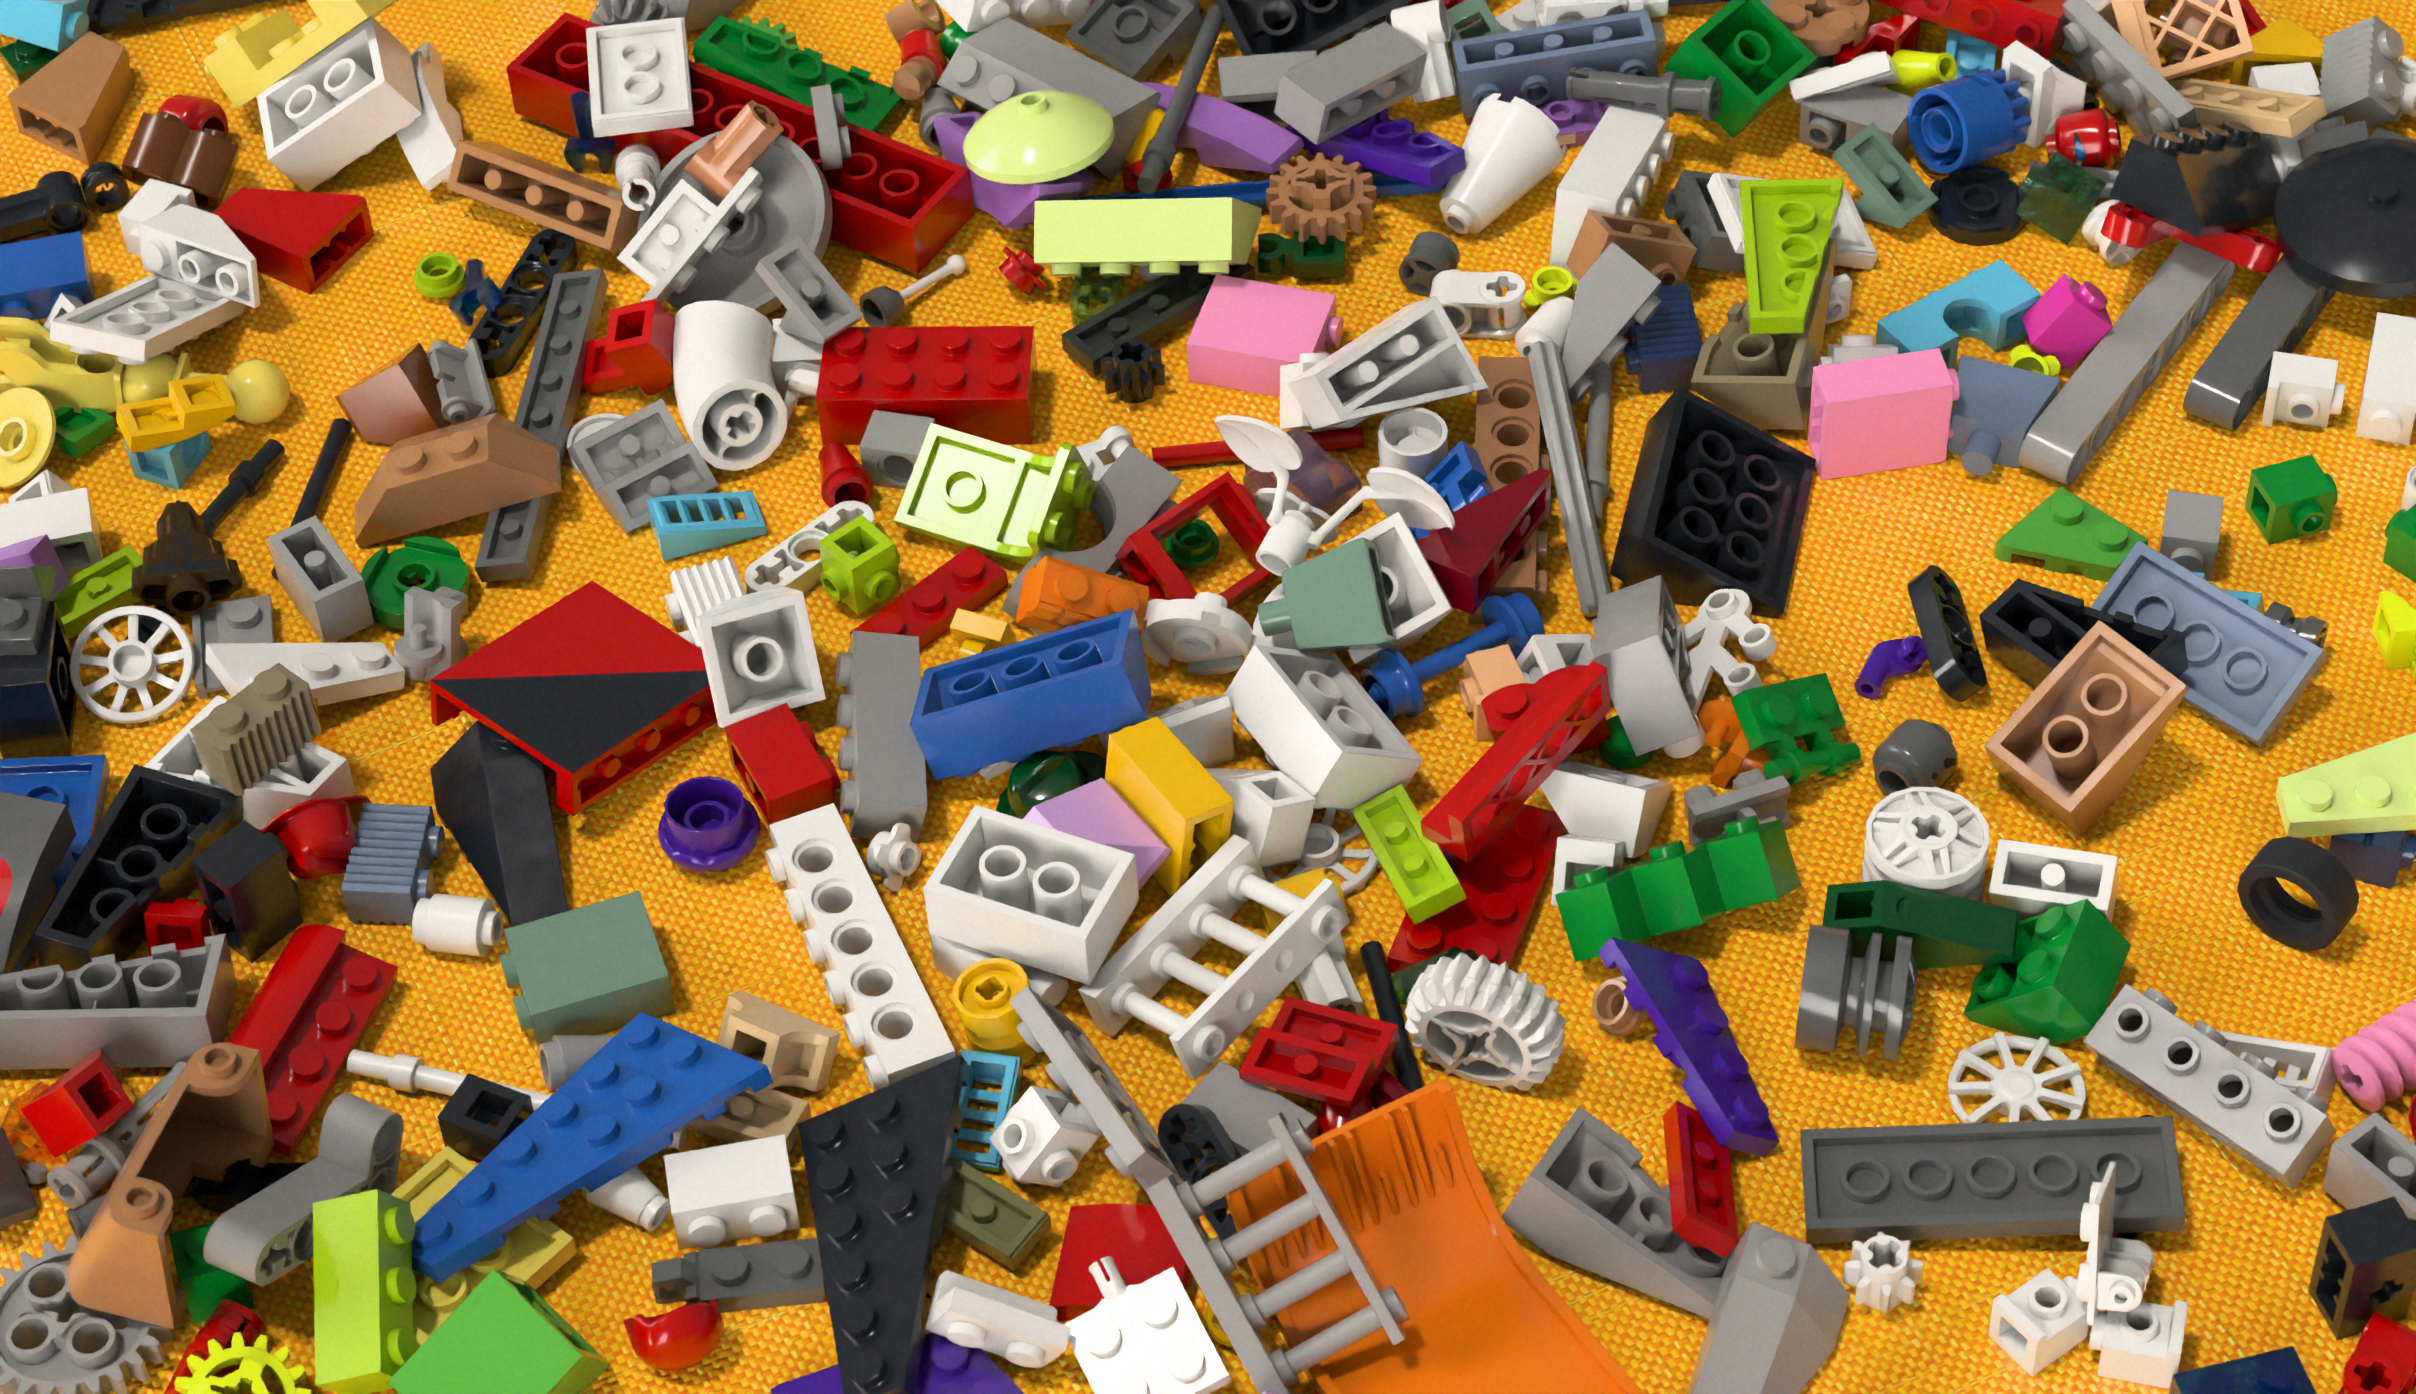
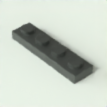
[1061,262,1255,377]

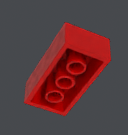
[816,326,1038,445]

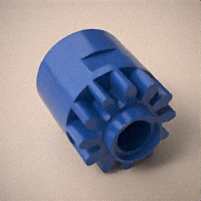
[1907,68,2032,173]

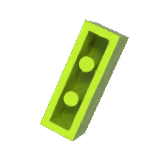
[313,1189,418,1394]

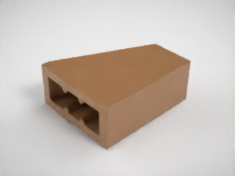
[8,31,135,166]

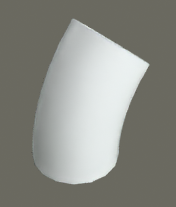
[673,300,788,471]

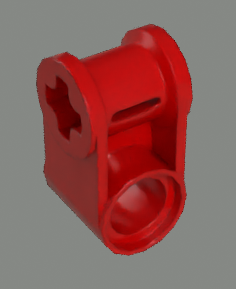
[2338,1311,2416,1394]

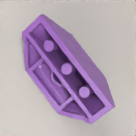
[934,112,1096,229]

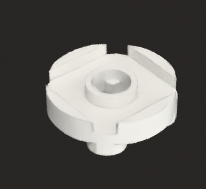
[1140,592,1252,675]

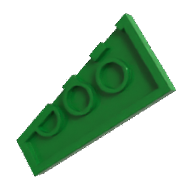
[691,15,906,133]

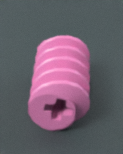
[2331,996,2416,1112]

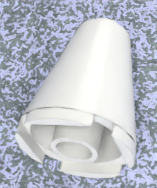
[1439,93,1568,234]

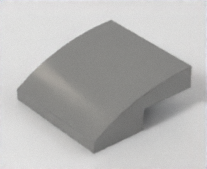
[567,399,719,535]

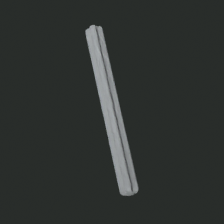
[1528,341,1611,617]

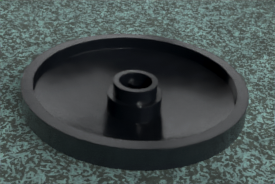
[2274,138,2416,299]

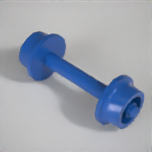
[1361,592,1545,720]

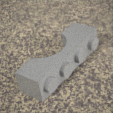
[1001,444,1182,636]

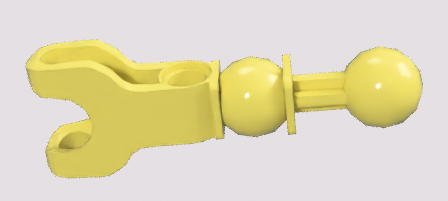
[0,317,290,425]

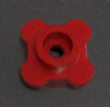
[998,247,1048,295]

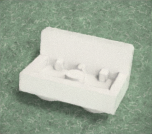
[925,1270,1071,1369]

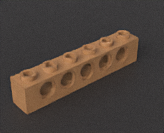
[1469,356,1550,624]

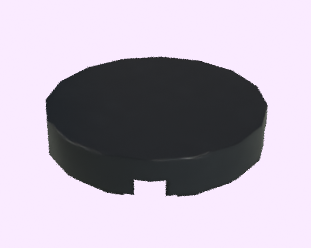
[1927,165,2030,246]

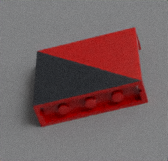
[430,581,717,816]

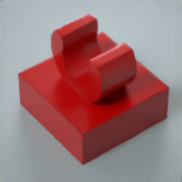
[144,898,211,956]

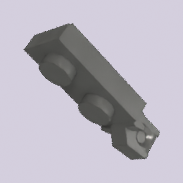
[652,1238,826,1313]

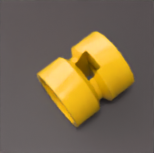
[953,958,1038,1065]

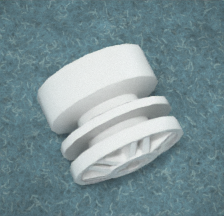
[1860,787,1990,902]

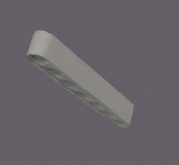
[2018,241,2236,486]

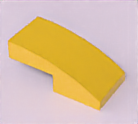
[116,373,236,454]

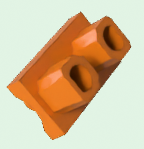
[1698,681,1772,789]

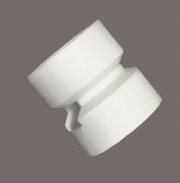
[1378,407,1448,480]

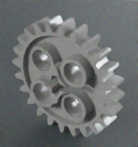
[0,1235,175,1394]

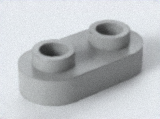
[810,85,852,171]

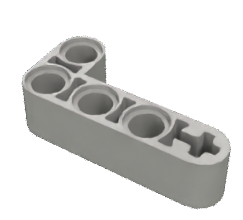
[203,1092,404,1287]

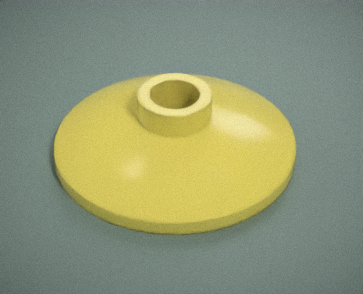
[0,387,56,489]

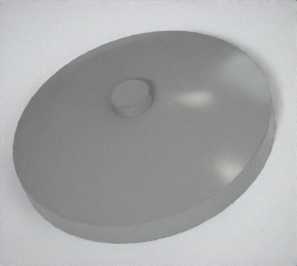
[637,131,833,315]

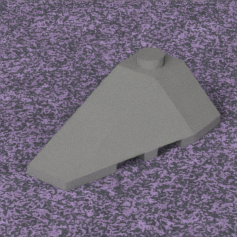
[1687,1221,1850,1394]

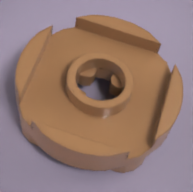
[1770,0,1870,56]

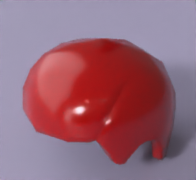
[624,1299,724,1371]

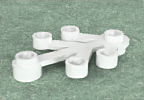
[1662,589,1777,758]

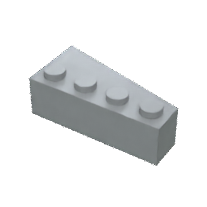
[0,933,237,1070]

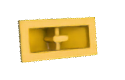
[2229,17,2325,87]

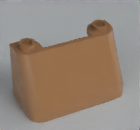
[66,1042,274,1330]

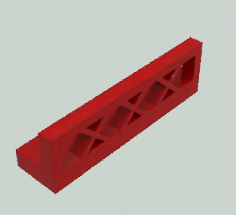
[1420,660,1611,863]

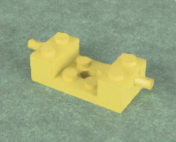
[202,0,399,109]

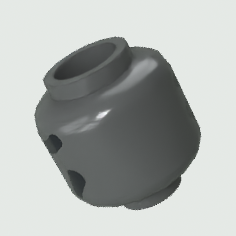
[1872,719,1958,796]

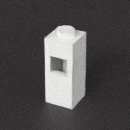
[2355,312,2416,445]

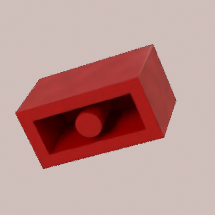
[725,703,841,829]

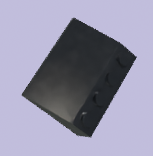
[1609,386,1816,619]

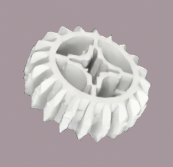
[1404,953,1566,1092]

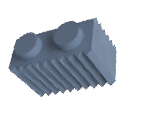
[342,803,445,926]

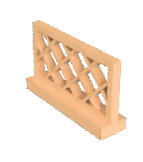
[2111,0,2254,81]

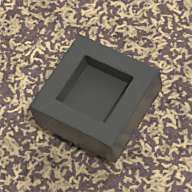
[2297,116,2370,160]

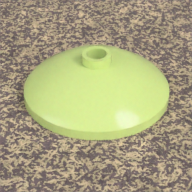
[963,90,1115,184]

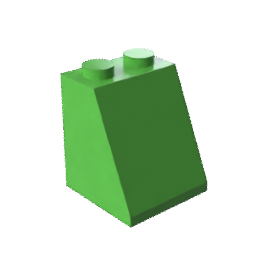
[388,1269,611,1394]

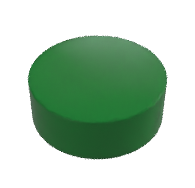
[1598,715,1655,770]

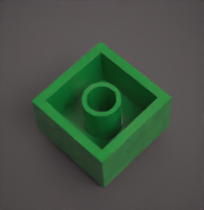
[1663,0,1817,139]

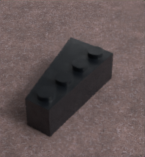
[34,764,243,972]

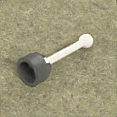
[859,254,966,327]

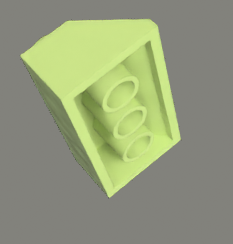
[1034,197,1261,276]

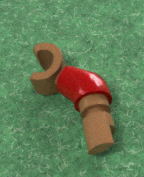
[884,0,947,100]

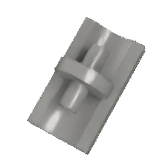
[394,586,468,682]
[1684,768,1790,845]

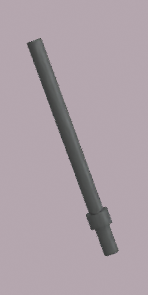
[1137,4,1225,194]

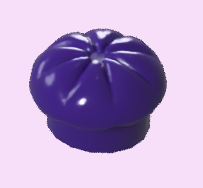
[658,776,760,873]

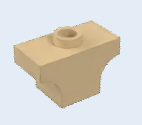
[717,990,841,1092]

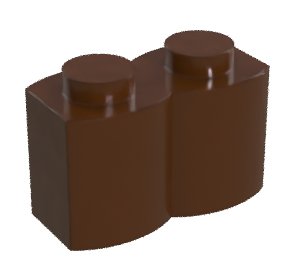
[122,112,239,211]

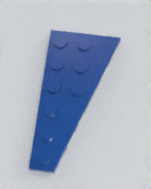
[411,1012,774,1283]

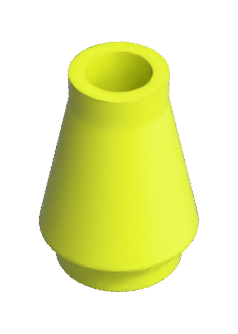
[1886,49,1957,97]

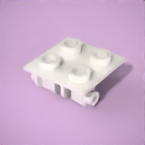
[2077,1162,2155,1325]

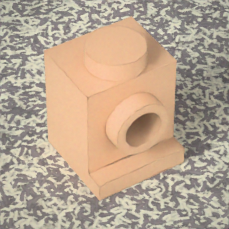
[1459,644,1527,742]

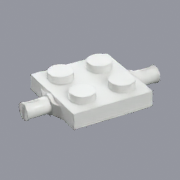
[1065,1256,1232,1394]

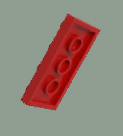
[1387,804,1568,979]

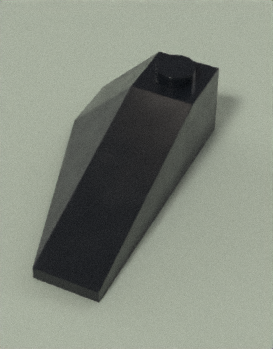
[430,721,569,927]

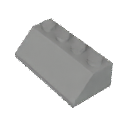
[937,17,1162,181]

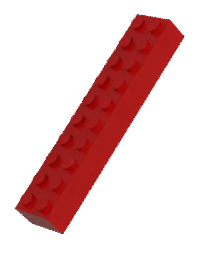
[506,12,974,274]

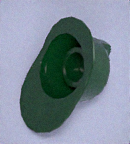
[996,750,1107,819]

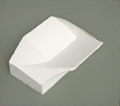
[2001,40,2087,149]

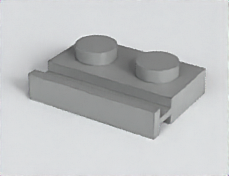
[192,594,276,700]

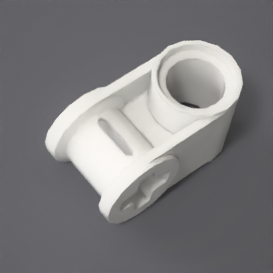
[1429,269,1527,341]

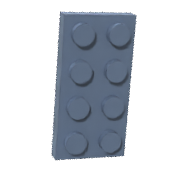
[2090,540,2327,749]

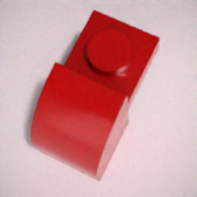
[582,299,675,396]

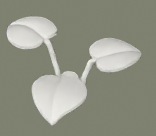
[1214,415,1455,576]

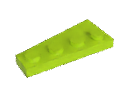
[1739,178,1844,334]

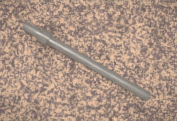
[1584,361,1613,528]

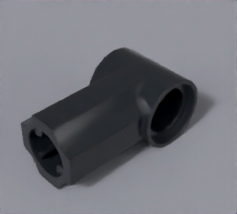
[0,171,90,244]

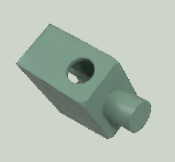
[1258,537,1398,652]

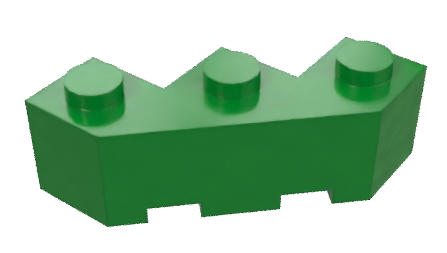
[1555,815,1801,962]

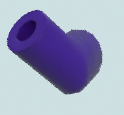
[1854,635,1928,699]

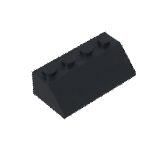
[1216,0,1414,56]
[2110,120,2282,238]

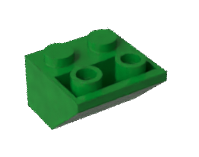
[1963,899,2131,1046]

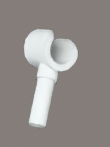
[784,362,821,421]

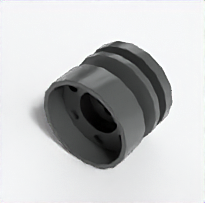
[1794,924,1918,1061]

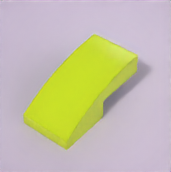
[2372,591,2416,685]

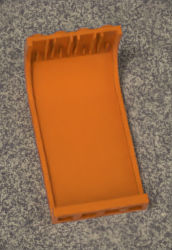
[1225,1078,1661,1394]

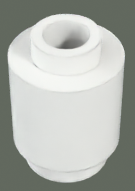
[1515,297,1574,359]
[412,893,503,957]

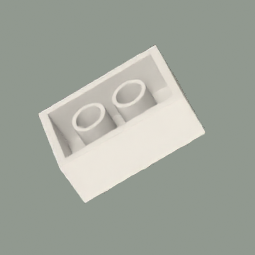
[257,17,423,192]
[1223,644,1423,810]
[923,805,1139,985]

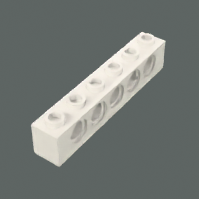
[765,803,956,1091]

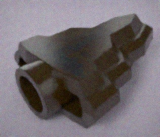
[131,500,243,616]

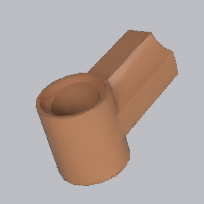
[684,100,784,203]

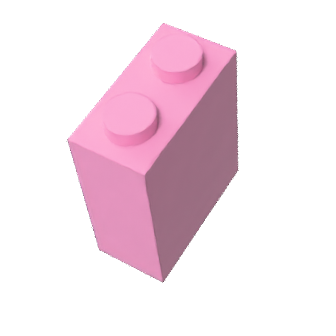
[1186,274,1344,397]
[1807,348,1960,480]

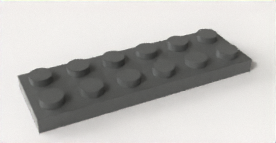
[1800,1116,2185,1244]

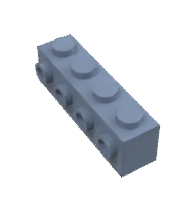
[1452,9,1658,118]

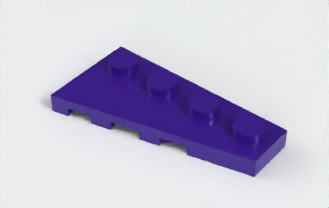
[1286,108,1466,188]
[1597,937,1780,1157]

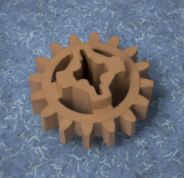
[1266,153,1376,244]

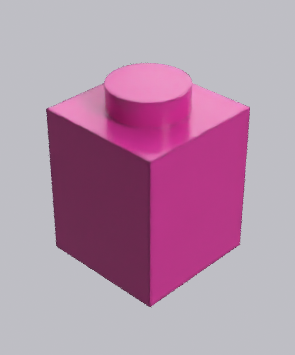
[2022,273,2113,371]

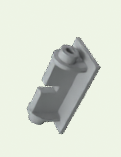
[427,338,496,425]

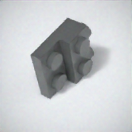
[1065,0,1203,83]
[1664,170,1744,273]

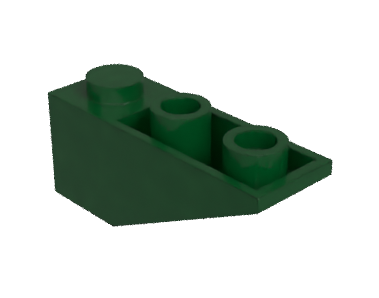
[1822,880,2019,970]

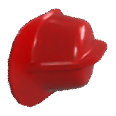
[261,795,371,880]

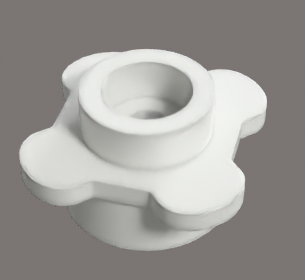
[867,823,921,891]

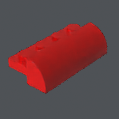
[226,925,398,1159]

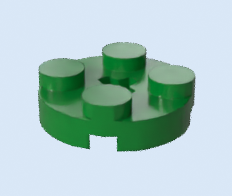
[361,536,471,629]

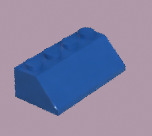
[910,608,1151,781]

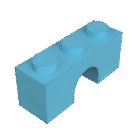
[1876,259,2041,370]

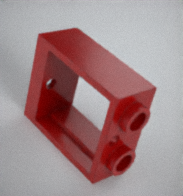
[1115,471,1279,609]

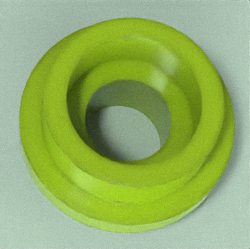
[414,252,466,299]

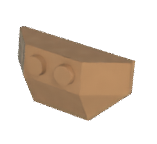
[355,413,562,548]

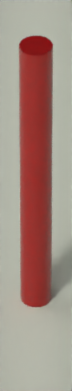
[1152,427,1364,468]

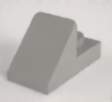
[755,236,864,344]

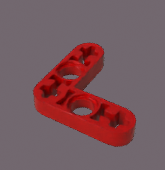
[2100,202,2282,273]

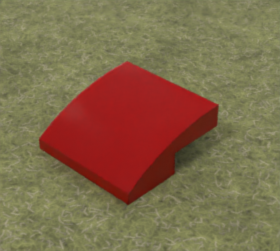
[1239,996,1400,1109]
[1049,1204,1201,1321]

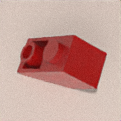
[20,1047,135,1158]

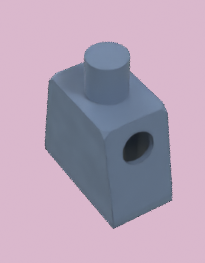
[1947,355,2060,475]

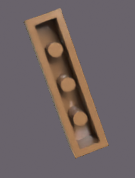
[446,140,641,251]

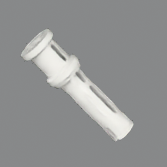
[616,144,661,211]

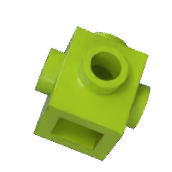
[818,514,901,615]

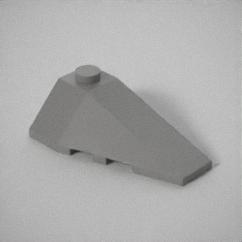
[1502,1106,1730,1319]

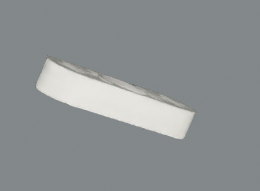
[744,501,875,594]

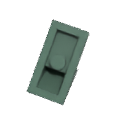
[1832,123,1939,229]

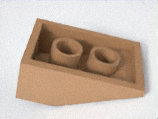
[1984,620,2188,837]

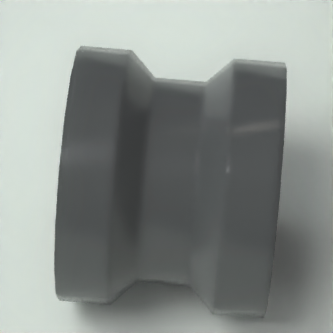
[1399,231,1460,297]

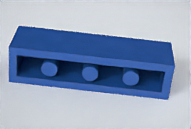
[0,231,96,320]

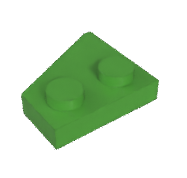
[1994,487,2149,582]

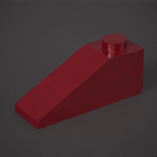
[1417,468,1551,615]

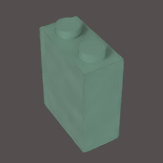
[499,891,676,1048]

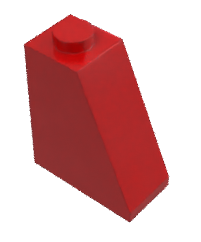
[213,188,374,295]

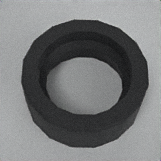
[2237,836,2360,951]

